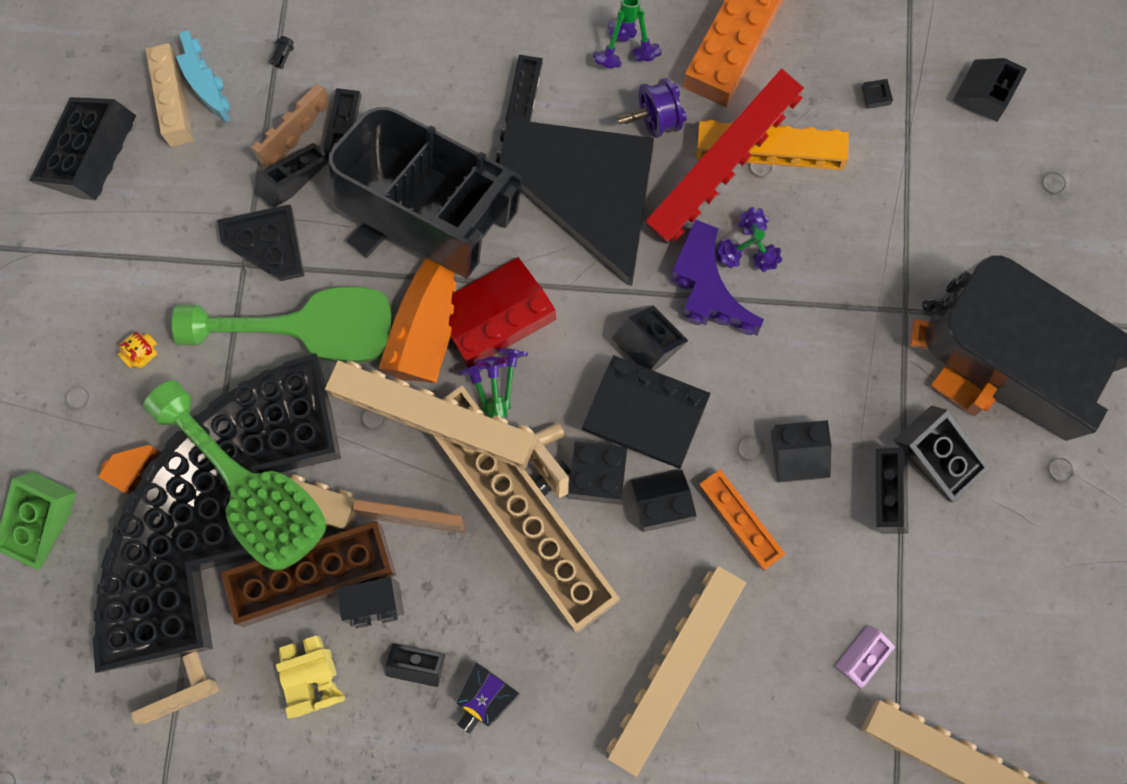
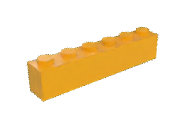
[696,120,849,170]

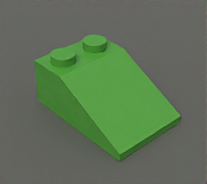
[0,472,76,570]

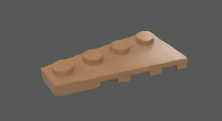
[251,84,329,169]

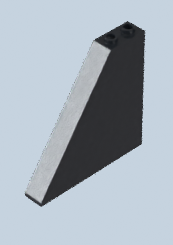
[496,119,654,286]

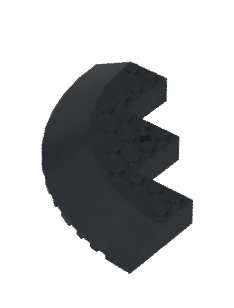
[93,353,341,673]

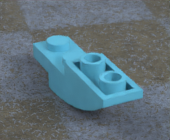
[176,30,231,122]

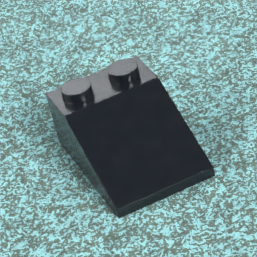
[894,405,991,503]

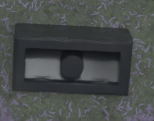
[386,643,445,687]

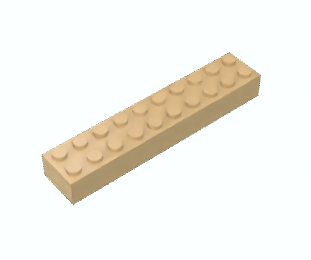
[433,385,620,634]

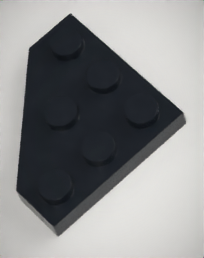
[217,204,305,281]

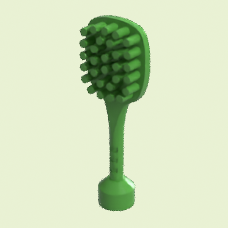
[172,287,392,363]
[143,380,326,570]

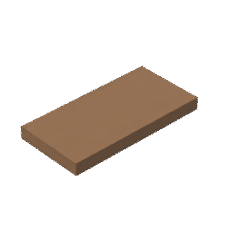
[353,499,467,534]

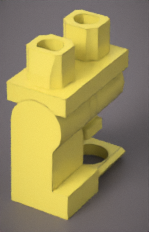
[276,636,345,719]

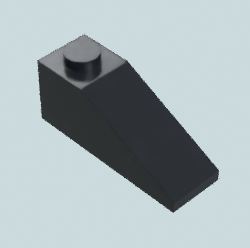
[256,143,329,208]

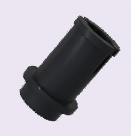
[269,36,294,69]

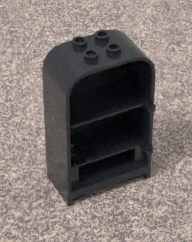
[329,107,523,279]
[925,255,1127,441]

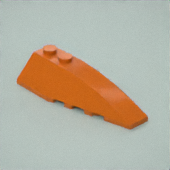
[379,257,457,383]

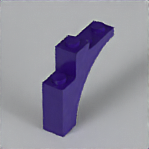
[671,219,764,336]

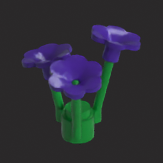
[593,0,662,69]
[458,349,528,418]

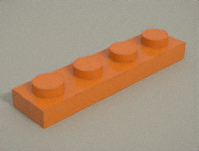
[699,469,786,571]

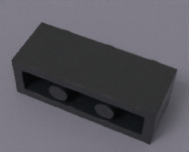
[876,448,909,534]

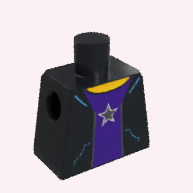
[457,663,520,734]

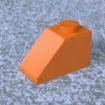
[98,445,161,495]

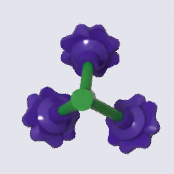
[716,207,782,272]

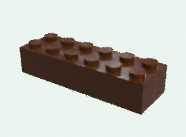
[221,521,397,627]

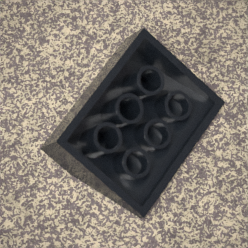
[29,97,136,200]
[582,355,711,469]

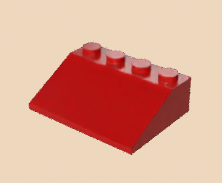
[449,257,557,368]

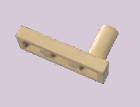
[525,423,569,498]
[131,652,220,725]

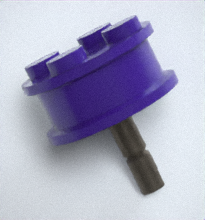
[616,78,687,138]

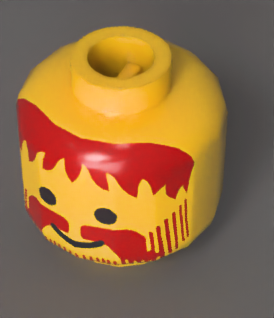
[117,331,158,369]

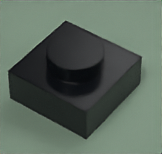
[862,79,893,109]

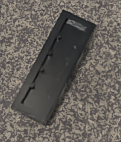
[505,55,543,124]

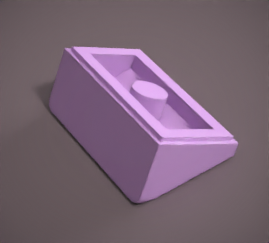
[836,626,895,689]

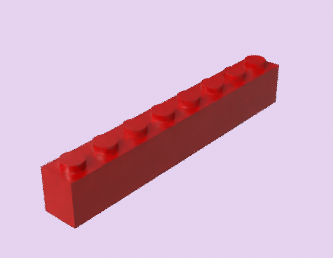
[645,68,804,244]

